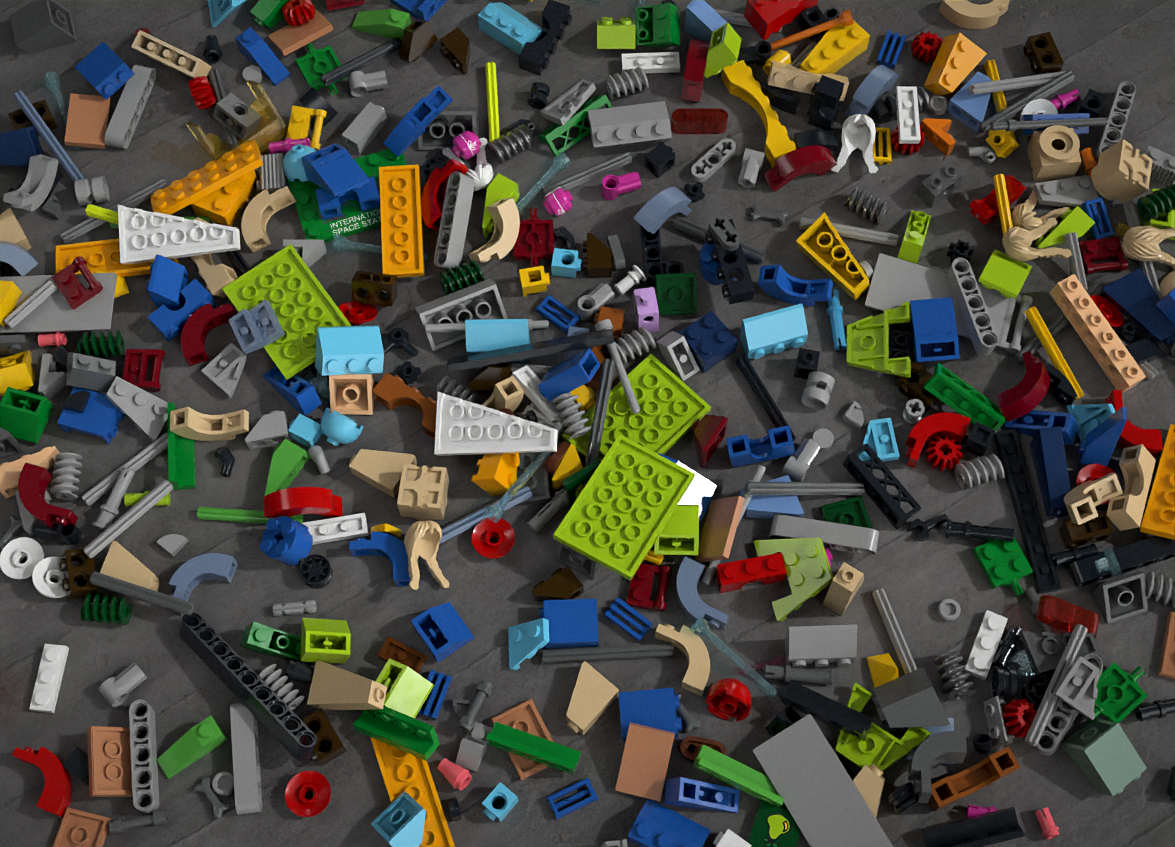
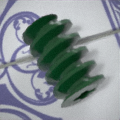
[1137,184,1175,222]
[440,260,485,295]
[77,330,125,357]
[81,593,132,625]

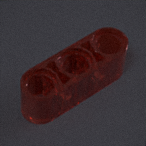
[671,108,728,134]
[1036,595,1100,638]

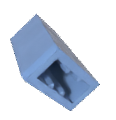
[684,0,734,41]
[946,71,992,133]
[739,475,804,519]

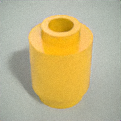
[763,50,791,75]

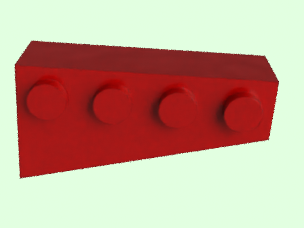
[744,0,818,41]

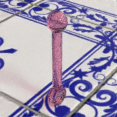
[739,655,783,675]

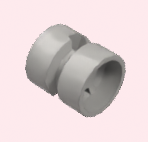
[75,176,110,206]
[801,371,835,410]

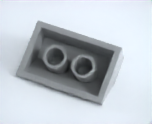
[784,625,857,668]

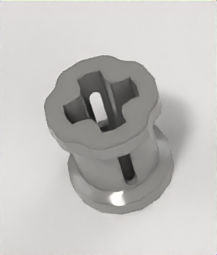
[902,399,925,425]

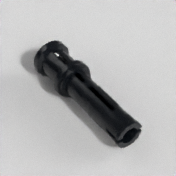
[945,519,1014,543]

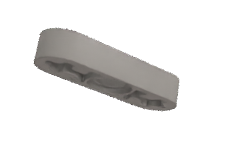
[691,138,736,183]

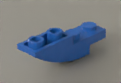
[384,85,453,157]

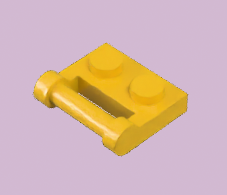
[286,106,327,150]

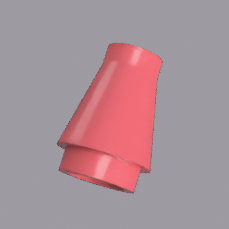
[437,758,472,790]

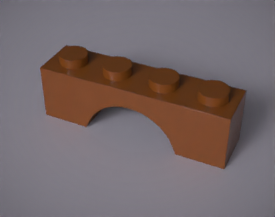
[585,306,625,390]
[372,372,437,440]
[928,746,1021,813]

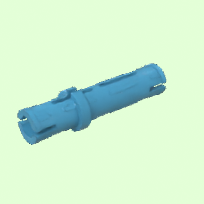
[827,289,847,351]

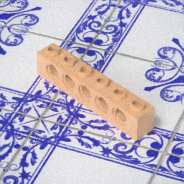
[1049,274,1146,393]

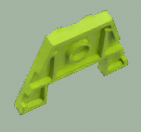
[847,302,911,378]
[754,537,834,622]
[835,683,931,771]

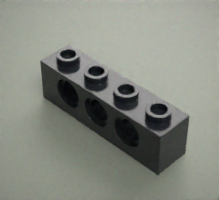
[705,219,755,305]

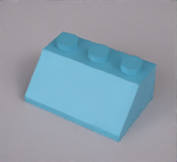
[478,2,547,55]
[739,303,808,359]
[465,319,530,362]
[315,325,384,376]

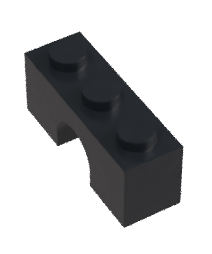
[807,75,845,131]

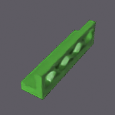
[692,744,784,806]

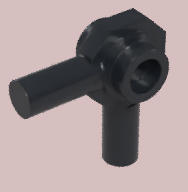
[383,328,419,357]

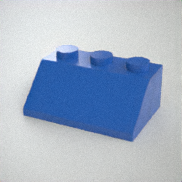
[628,799,711,847]

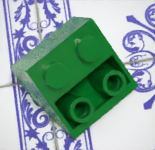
[635,3,680,48]
[0,387,54,444]

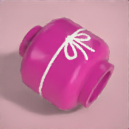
[451,131,482,160]
[543,187,573,217]

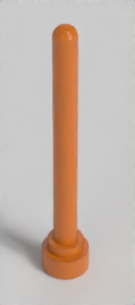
[770,9,854,51]

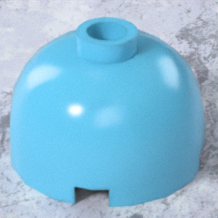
[283,144,316,182]
[320,408,364,446]

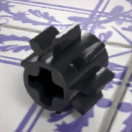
[946,239,973,263]

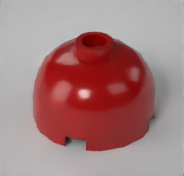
[705,678,752,721]

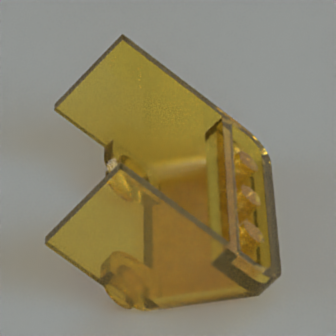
[187,80,288,161]

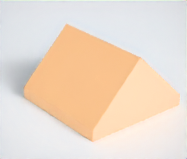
[329,374,375,415]

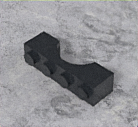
[519,0,572,76]

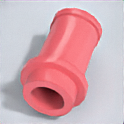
[38,332,67,347]
[1034,807,1060,840]

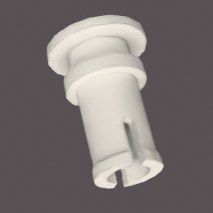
[614,265,646,295]

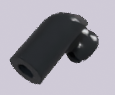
[506,119,536,133]
[553,226,576,251]
[214,446,235,477]

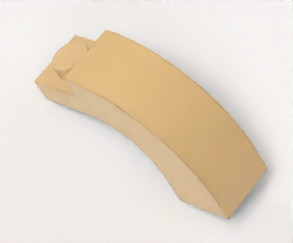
[939,0,1010,29]
[241,186,296,253]
[468,198,520,263]
[482,376,524,412]
[170,407,249,441]
[1064,473,1123,525]
[655,624,710,696]

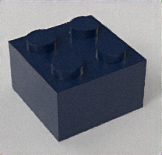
[679,310,738,373]

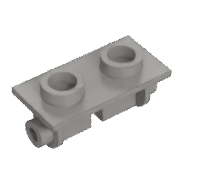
[983,696,1014,747]

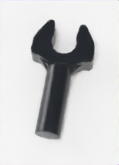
[908,514,948,541]

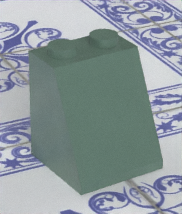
[1060,718,1147,796]

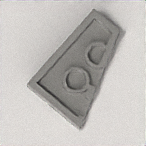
[540,79,596,126]
[1033,175,1100,212]
[106,376,168,442]

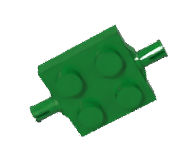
[296,42,347,95]
[973,535,1033,597]
[1085,662,1148,723]

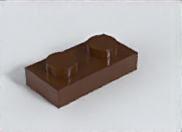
[377,636,428,674]

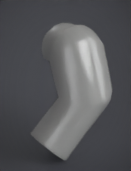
[967,146,996,164]
[308,445,330,474]

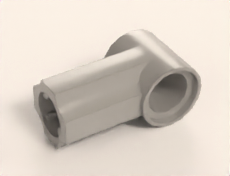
[348,70,388,97]
[738,148,765,189]
[577,283,615,321]
[782,438,820,482]
[98,662,147,707]

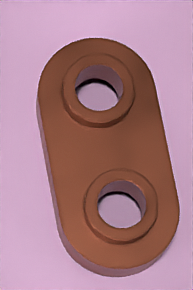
[545,441,571,475]
[680,736,726,761]

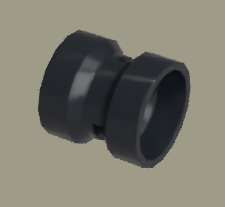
[527,82,550,109]

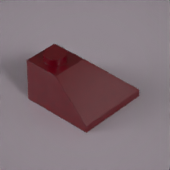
[692,414,728,468]

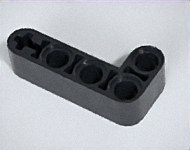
[640,225,684,288]

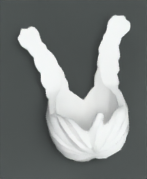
[831,114,878,174]
[442,138,493,191]

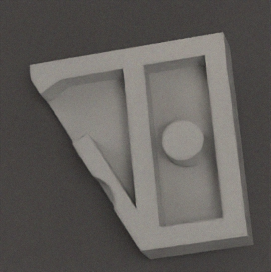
[201,343,247,398]
[1053,656,1100,720]

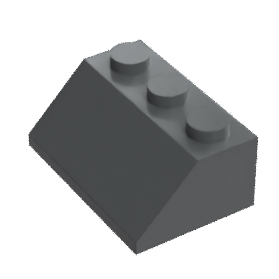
[418,107,478,150]

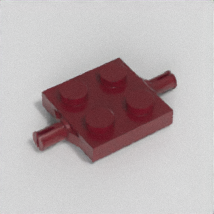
[513,208,554,268]

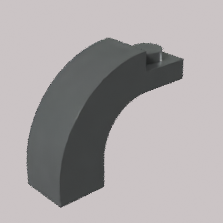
[908,731,967,803]

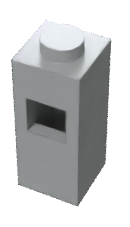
[342,102,388,155]

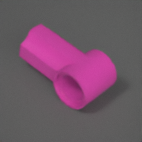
[601,171,641,200]

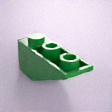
[240,621,310,664]

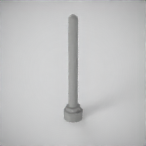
[595,319,640,414]

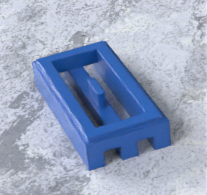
[876,30,906,69]
[1081,197,1115,240]
[536,294,580,334]
[604,598,653,642]
[418,669,453,720]
[547,778,598,820]

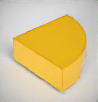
[370,523,401,538]

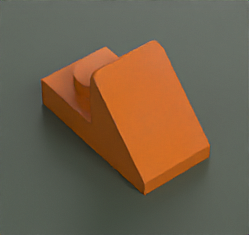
[920,118,956,156]

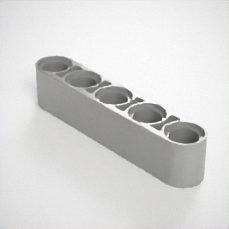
[104,65,156,149]
[1094,81,1136,162]
[434,171,475,272]
[947,258,998,356]
[769,514,879,555]
[1036,654,1103,756]
[129,699,160,815]
[230,703,262,815]

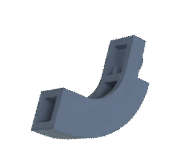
[844,65,899,117]
[634,187,692,234]
[0,241,38,276]
[169,553,238,615]
[676,556,729,630]

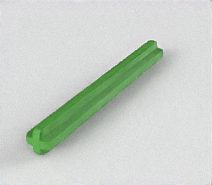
[197,507,304,524]

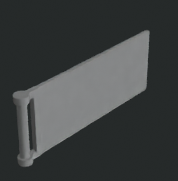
[865,253,1033,354]
[0,273,117,334]
[753,714,893,847]

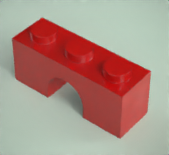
[715,552,787,593]

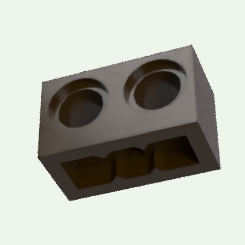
[1023,32,1064,75]
[8,99,58,136]
[351,271,397,307]
[895,361,940,412]
[1059,511,1114,550]
[59,549,98,599]
[302,708,346,765]

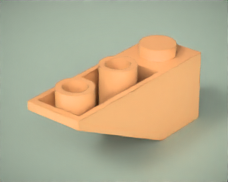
[0,446,60,499]

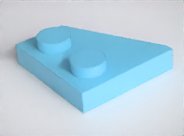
[1066,404,1115,442]
[859,418,900,463]
[508,618,549,670]

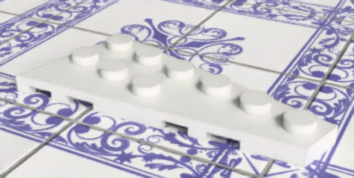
[118,205,240,265]
[434,392,558,456]

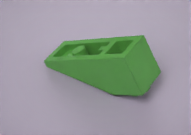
[352,9,411,40]
[265,438,309,496]
[157,716,228,779]

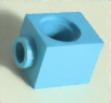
[551,248,582,278]
[288,413,323,448]
[482,782,519,823]

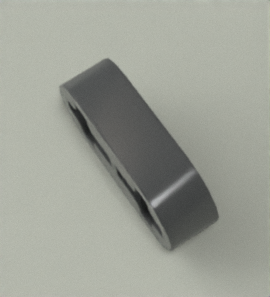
[709,215,740,251]
[607,233,626,270]

